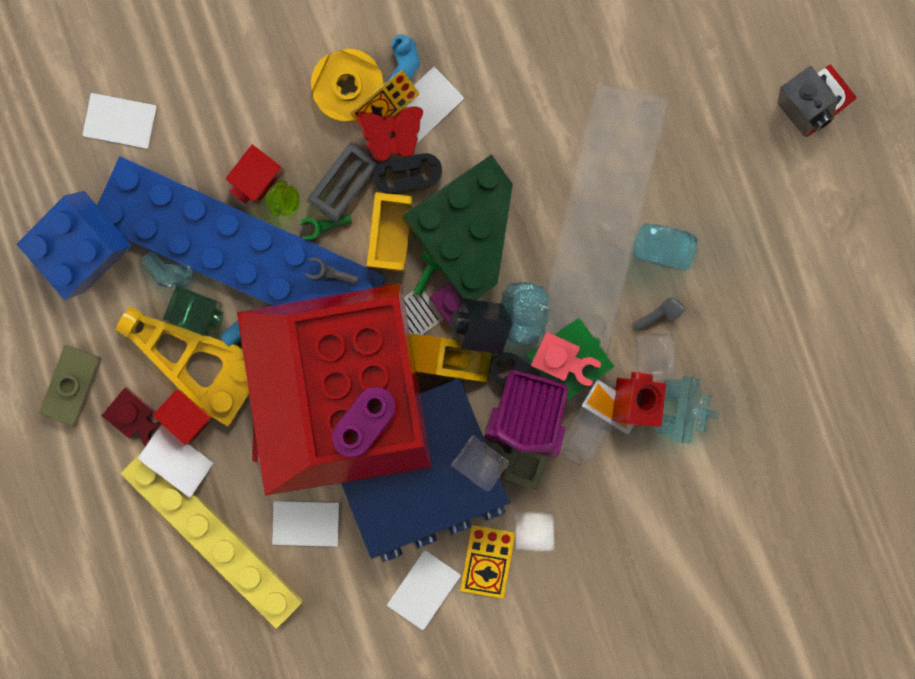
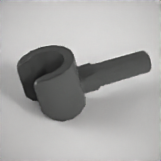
[305,257,359,285]
[633,298,685,331]

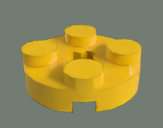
[311,48,384,123]

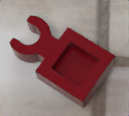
[101,387,161,447]

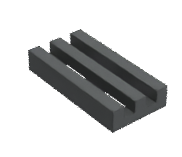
[307,142,380,223]

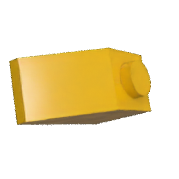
[411,333,492,383]

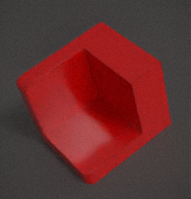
[152,389,214,445]

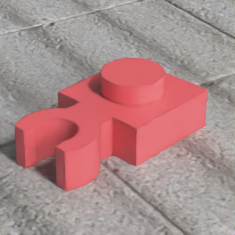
[531,332,601,386]

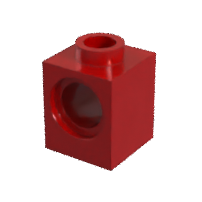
[225,144,285,205]
[612,372,667,427]

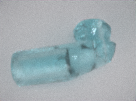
[139,251,193,287]

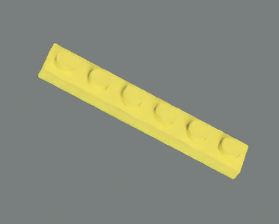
[120,453,303,629]

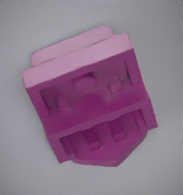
[484,370,569,459]

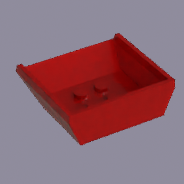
[237,283,432,496]

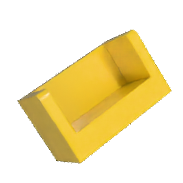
[366,192,413,273]

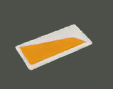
[582,380,639,435]

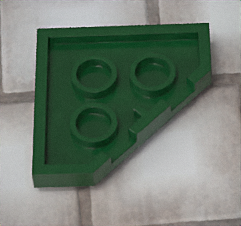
[402,154,513,300]

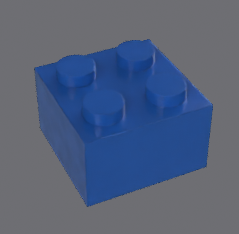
[16,191,132,300]

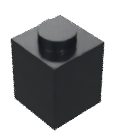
[450,298,513,354]

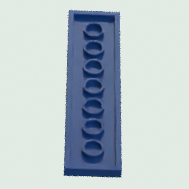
[97,156,386,306]

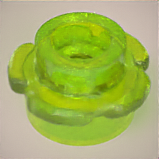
[266,180,300,216]

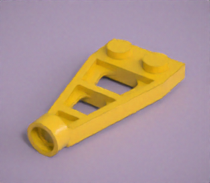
[115,306,250,427]

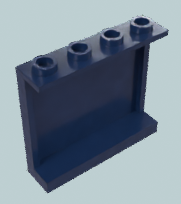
[341,378,511,563]

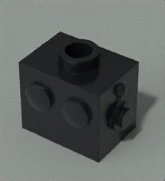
[777,65,838,137]

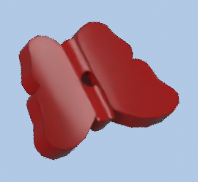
[356,106,423,161]

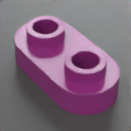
[332,387,396,457]

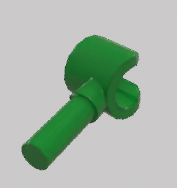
[299,214,352,240]
[413,251,437,296]

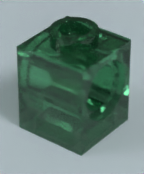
[163,285,224,336]

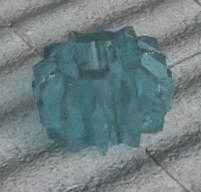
[633,223,697,271]
[500,282,550,344]

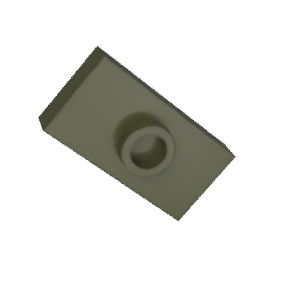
[39,345,101,426]

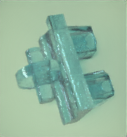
[656,376,719,444]

